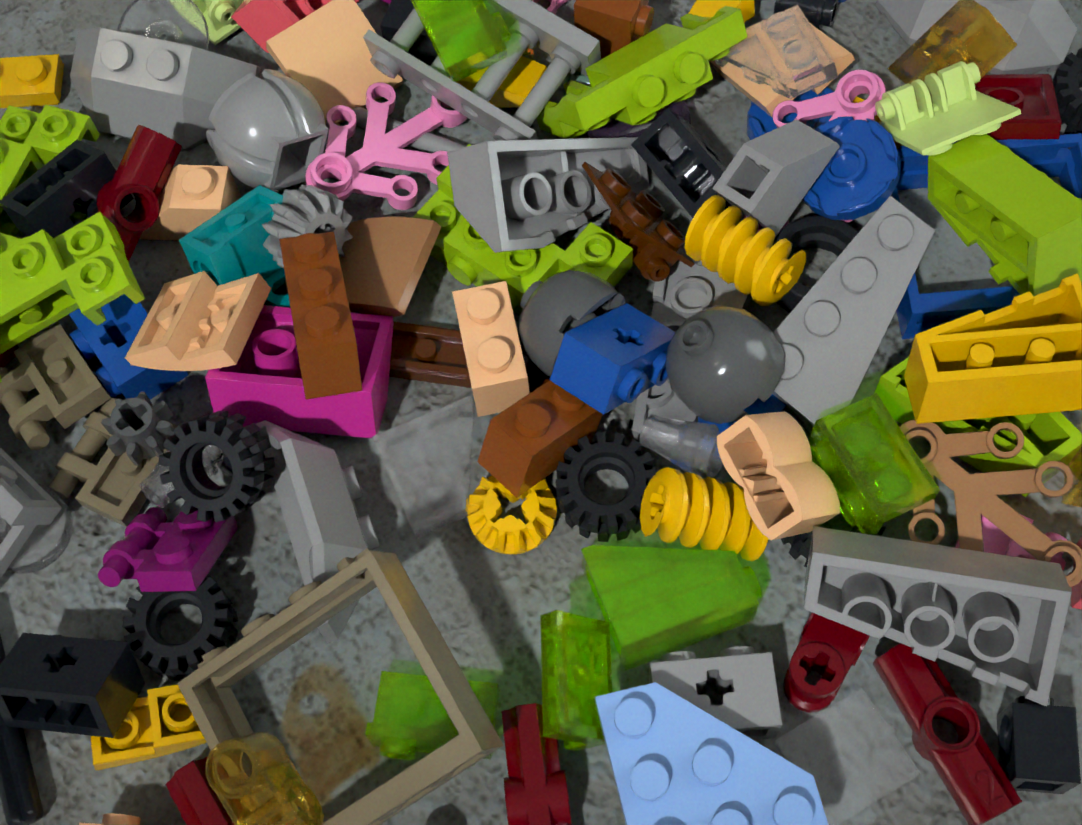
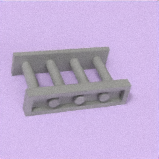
[363,0,601,141]

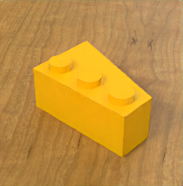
[904,273,1082,424]

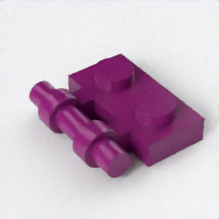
[98,507,238,592]

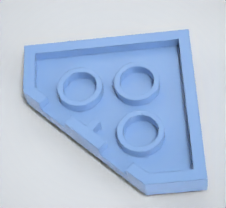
[595,682,829,825]

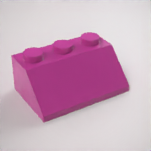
[205,305,394,439]

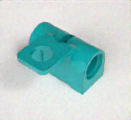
[179,185,290,307]

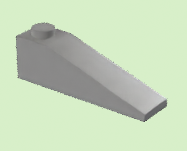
[447,137,650,253]

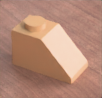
[140,164,241,241]

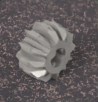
[262,184,353,269]

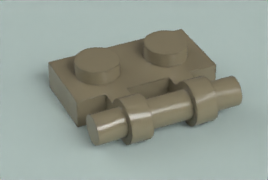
[0,322,111,451]
[48,397,178,527]

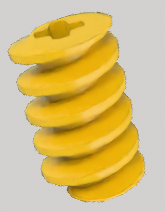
[684,195,806,306]
[640,467,769,562]

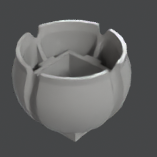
[206,69,329,191]

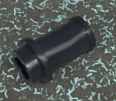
[774,0,838,30]

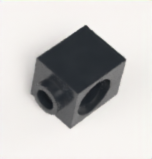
[997,696,1081,794]

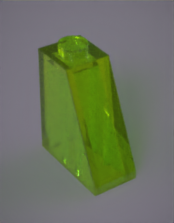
[581,545,762,671]

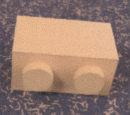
[452,281,530,417]

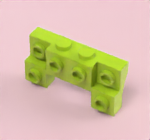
[536,6,748,139]
[0,104,100,253]
[412,144,633,315]
[0,212,145,382]

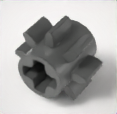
[101,391,175,466]

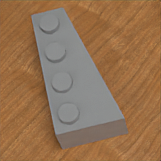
[773,196,935,446]
[804,526,1072,707]

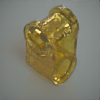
[206,732,324,825]

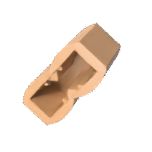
[717,411,840,541]

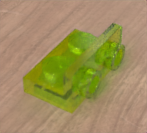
[808,393,940,535]
[540,610,613,751]
[365,671,500,766]

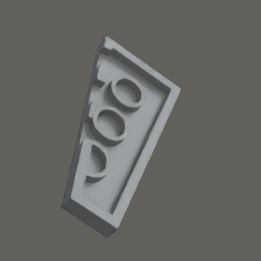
[632,246,752,456]

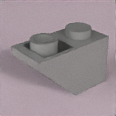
[712,119,840,235]

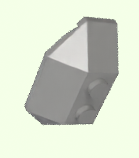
[876,0,1077,75]
[70,27,261,151]
[256,420,380,643]

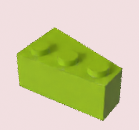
[869,357,1082,497]

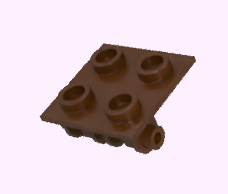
[582,162,695,282]

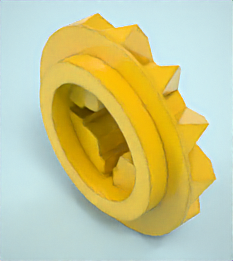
[467,476,557,555]

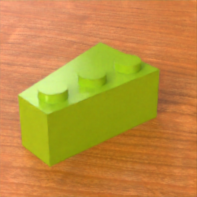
[928,134,1082,296]

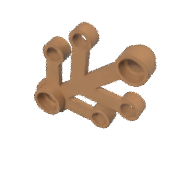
[889,420,1082,587]

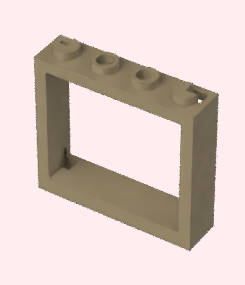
[177,548,503,825]

